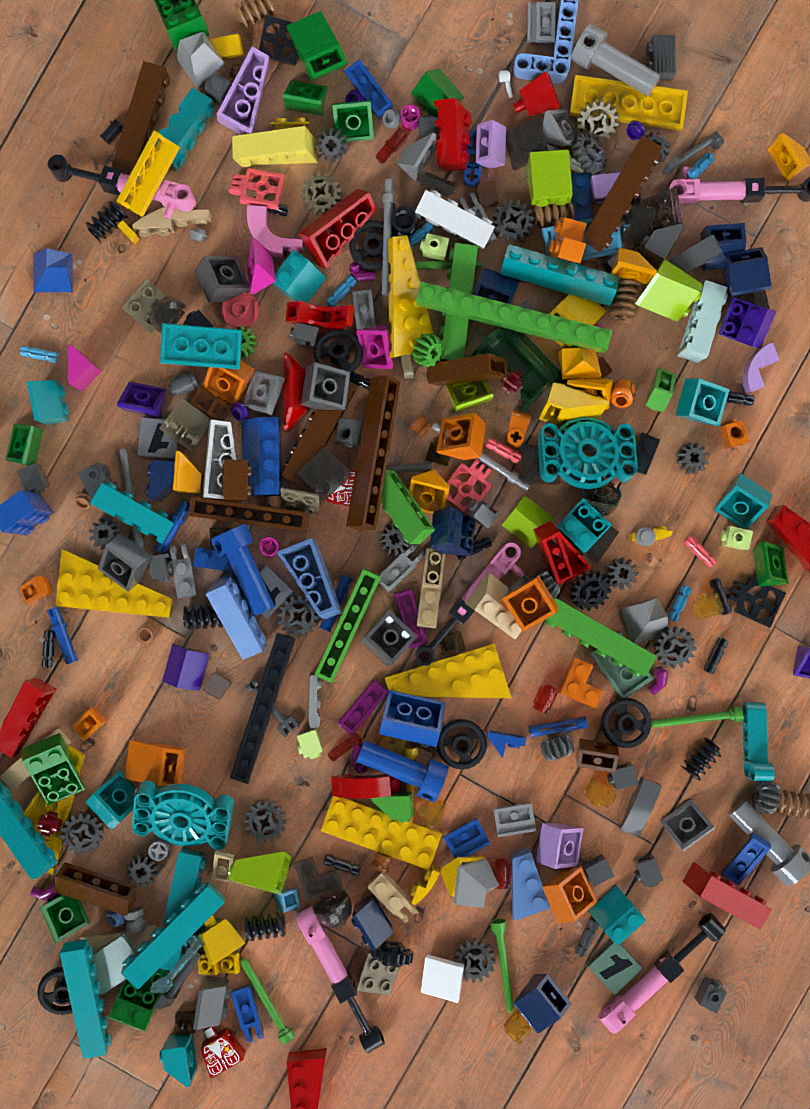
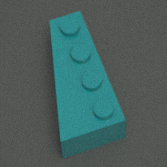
[154,88,215,171]
[89,481,174,543]

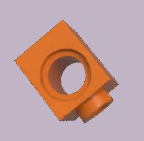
[720,418,750,449]

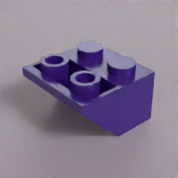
[719,297,776,348]

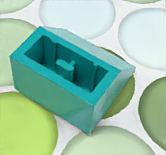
[556,498,612,555]

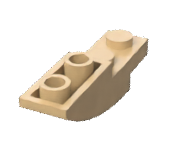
[132,207,212,237]
[417,548,445,628]

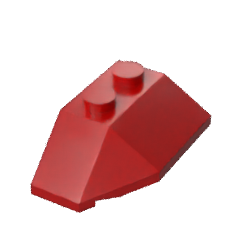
[283,353,311,432]

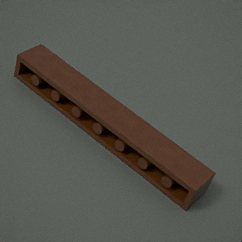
[346,375,400,531]

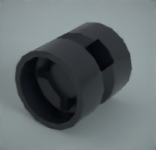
[391,206,416,237]

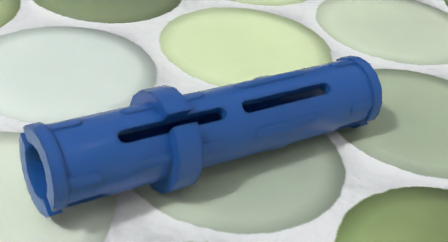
[153,499,191,554]
[319,575,353,632]
[47,606,78,665]
[528,716,588,738]

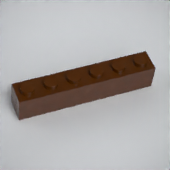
[112,61,170,177]
[582,135,662,252]
[281,381,357,488]
[189,497,309,533]

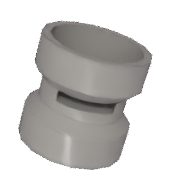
[124,907,146,933]

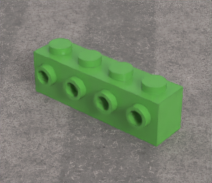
[381,470,435,544]

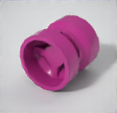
[401,105,420,131]
[259,537,280,557]

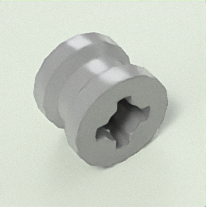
[148,838,171,861]

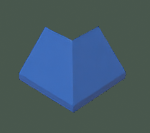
[34,248,73,293]

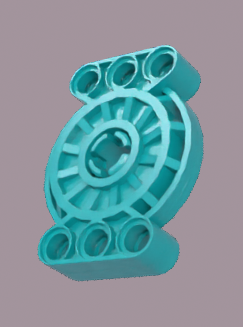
[537,417,638,489]
[132,780,234,850]

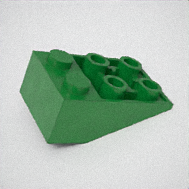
[154,0,210,50]
[286,11,347,83]
[22,733,85,805]
[108,969,170,1033]

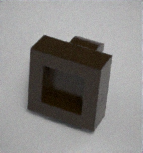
[175,1011,196,1034]

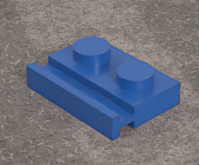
[443,817,490,859]

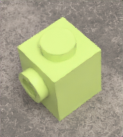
[420,233,449,261]
[720,526,753,551]
[297,728,324,759]

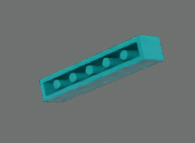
[500,244,620,306]
[0,781,58,880]
[160,847,206,972]
[121,880,225,989]
[60,939,112,1059]

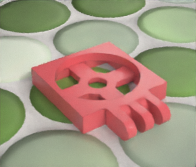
[229,168,285,210]
[446,458,492,516]

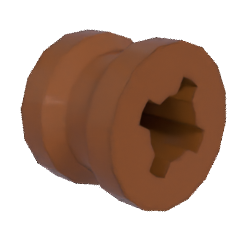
[410,414,433,439]
[370,851,393,873]

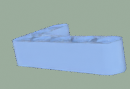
[513,0,578,84]

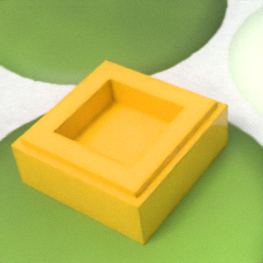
[118,220,140,244]

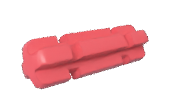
[486,438,522,463]
[684,536,717,567]

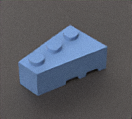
[510,847,550,921]

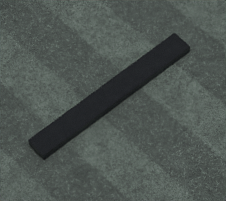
[230,632,296,784]

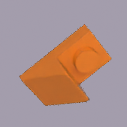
[19,575,53,605]
[72,707,108,741]

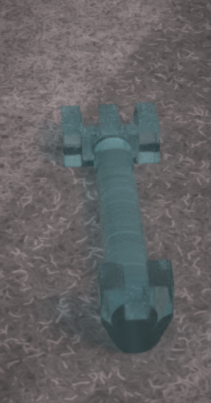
[151,935,203,993]

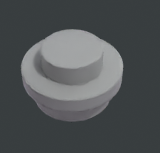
[383,109,401,129]
[189,227,208,242]
[635,527,656,546]

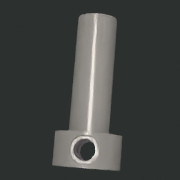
[571,23,661,97]
[728,799,810,887]

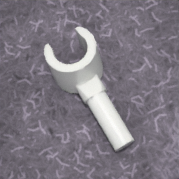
[499,70,513,98]

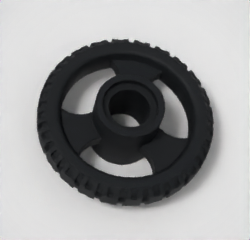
[349,220,397,270]
[314,329,363,373]
[601,698,652,748]
[437,719,487,770]
[37,966,73,1015]

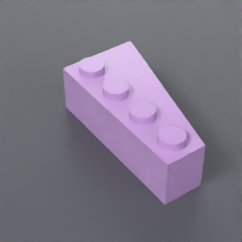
[216,46,269,135]

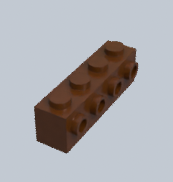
[55,862,137,916]

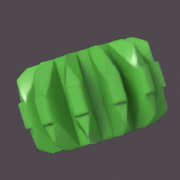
[233,326,258,359]
[411,333,444,367]

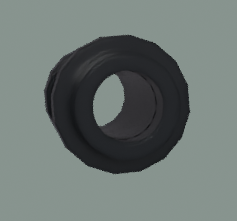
[100,119,123,145]

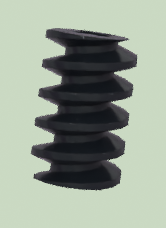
[85,201,129,244]
[183,604,223,630]
[680,737,722,781]
[244,912,286,941]

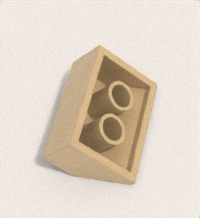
[465,572,522,640]

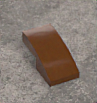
[189,387,232,421]

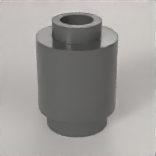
[168,371,198,397]

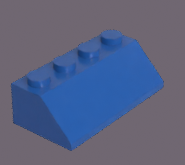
[242,417,282,497]

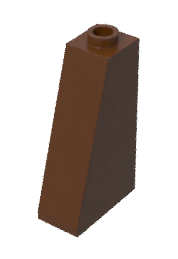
[426,354,507,386]

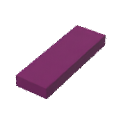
[394,589,428,649]
[337,679,388,736]

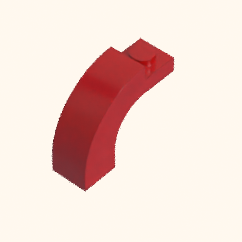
[285,301,354,330]
[331,774,401,799]

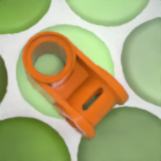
[506,410,531,449]

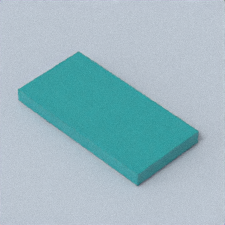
[160,323,242,370]

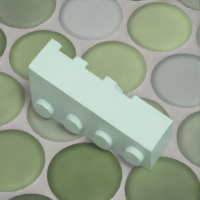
[677,280,728,363]

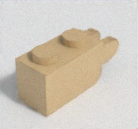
[367,871,418,923]

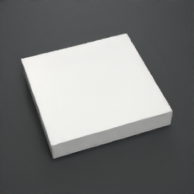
[421,954,464,1003]

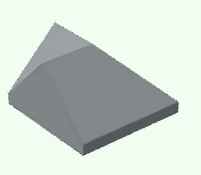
[176,32,225,90]
[540,110,580,146]
[397,133,437,182]
[620,597,668,644]
[453,858,499,908]

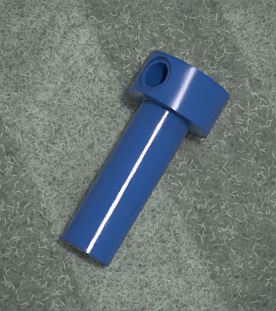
[211,524,275,616]
[356,740,449,803]

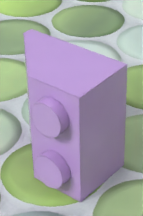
[536,823,584,869]

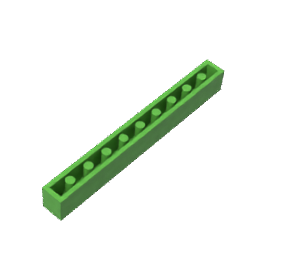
[416,282,612,353]

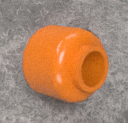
[610,379,636,408]

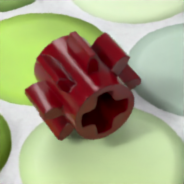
[500,369,524,394]
[37,811,62,837]

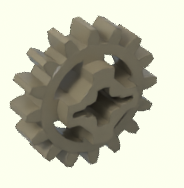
[577,98,619,142]
[300,172,342,215]

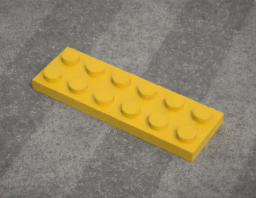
[569,75,688,131]
[321,796,442,870]

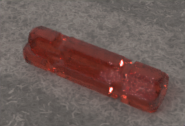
[327,733,362,762]

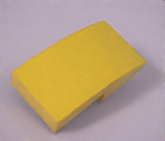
[209,34,244,60]
[628,526,673,542]
[409,865,440,905]
[198,952,240,976]

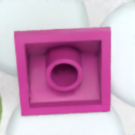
[247,238,276,294]
[356,325,393,369]
[67,345,102,391]

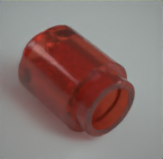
[533,683,558,714]
[492,858,511,889]

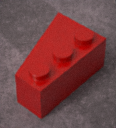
[434,98,472,172]

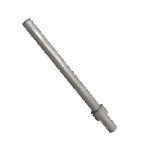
[382,179,394,295]
[432,422,531,491]
[119,449,144,549]

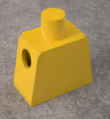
[199,915,246,965]

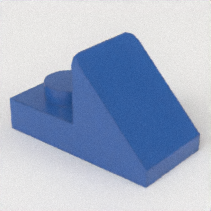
[486,730,526,758]

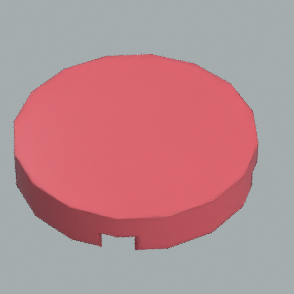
[221,292,259,329]

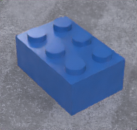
[0,490,54,536]
[379,690,445,747]

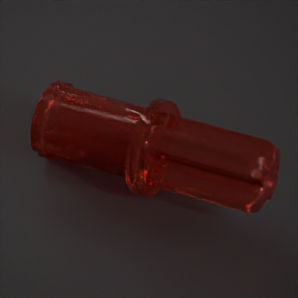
[376,128,407,163]

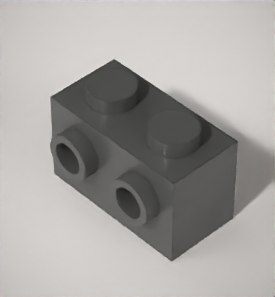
[77,462,120,498]

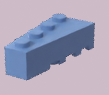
[276,538,343,620]
[205,572,267,660]

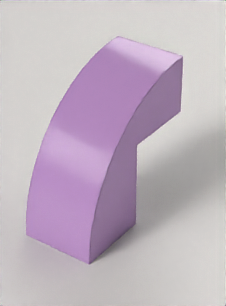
[742,342,779,394]

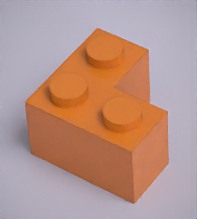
[548,217,587,263]
[557,656,604,709]

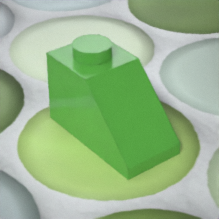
[645,367,676,412]
[371,792,415,823]

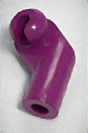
[350,745,368,774]

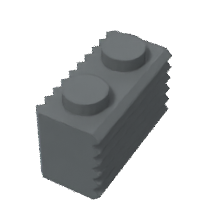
[647,34,676,80]

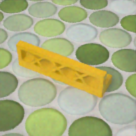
[116,131,180,217]

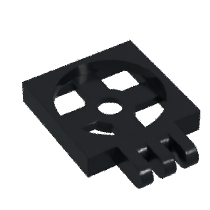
[259,14,299,66]
[727,577,786,628]

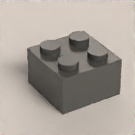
[98,533,151,592]

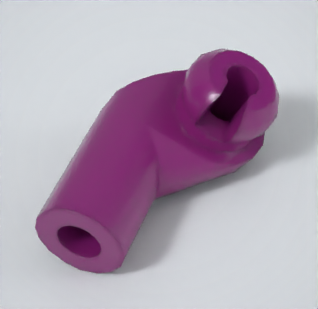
[349,261,375,281]
[648,667,668,695]
[30,883,58,901]

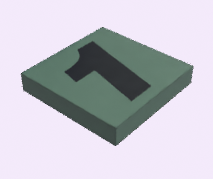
[587,941,643,995]

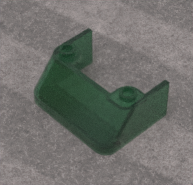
[470,327,562,412]

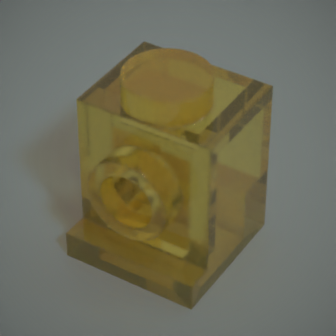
[377,734,407,755]
[504,1010,532,1045]

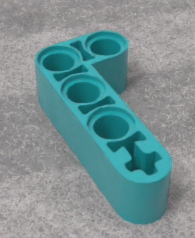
[742,702,775,781]

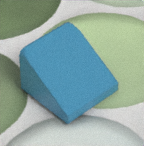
[274,888,300,913]

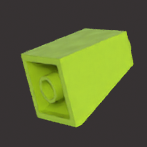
[526,150,573,207]
[635,259,703,322]
[228,852,292,895]

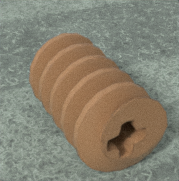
[234,0,277,27]
[534,201,575,227]
[609,280,642,324]
[777,789,810,819]

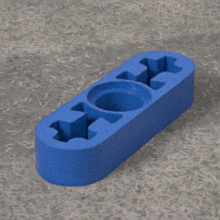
[463,130,481,188]

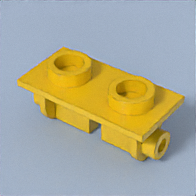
[271,117,310,131]

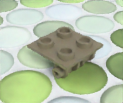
[121,279,176,333]
[159,398,211,451]
[281,487,322,514]
[356,949,399,995]

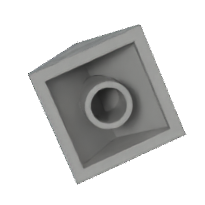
[660,799,715,851]

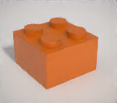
[502,575,559,632]
[542,866,597,923]

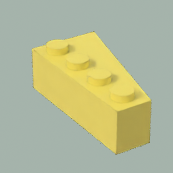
[232,126,318,167]

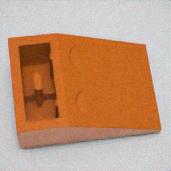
[124,740,187,787]

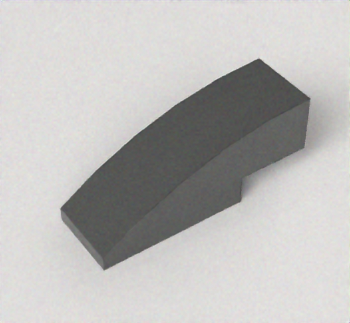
[657,235,723,273]
[620,777,662,836]

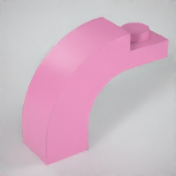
[247,205,304,259]

